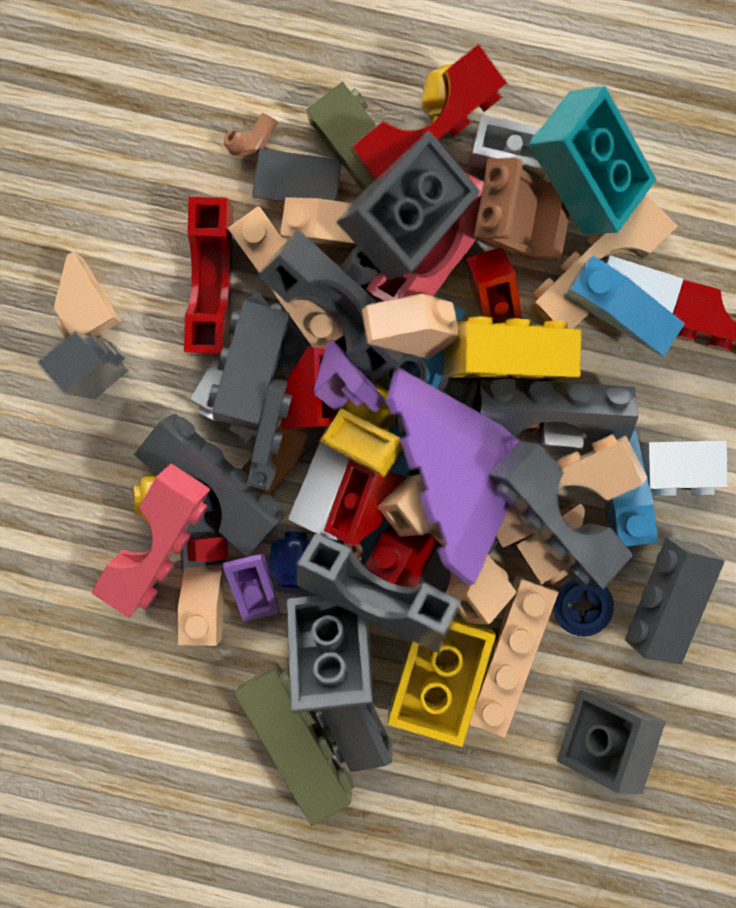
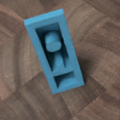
[564,255,685,357]
[605,428,658,546]

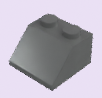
[557,690,666,794]
[315,704,392,772]

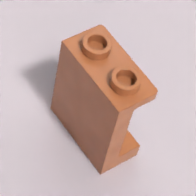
[474,157,570,260]

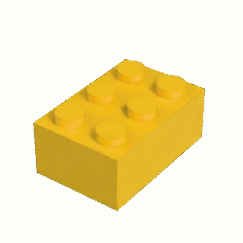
[443,317,581,381]
[387,617,496,747]

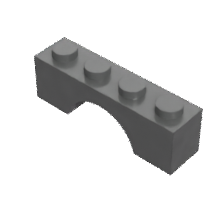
[258,229,404,382]
[476,377,639,444]
[134,413,287,557]
[489,441,633,589]
[297,533,461,653]

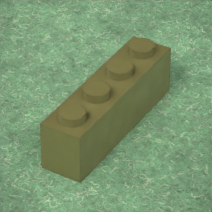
[306,81,381,192]
[234,664,354,827]

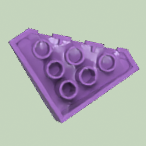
[387,369,520,586]

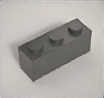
[207,300,289,431]
[38,331,129,399]
[625,537,725,665]

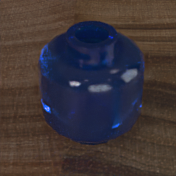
[269,531,311,588]

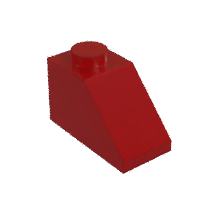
[466,248,522,325]
[281,347,341,429]
[324,459,406,545]
[364,526,439,587]

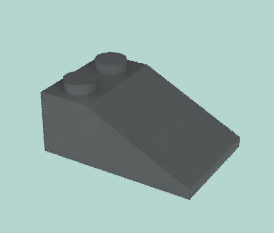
[336,131,480,280]
[287,595,373,713]

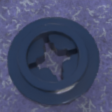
[553,578,614,637]

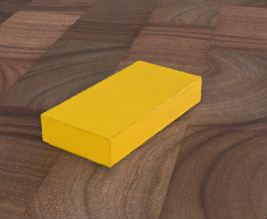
[320,408,403,477]

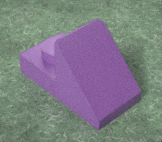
[314,340,387,412]
[223,554,280,622]

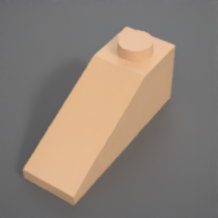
[280,197,357,249]

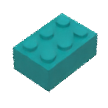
[528,85,657,234]

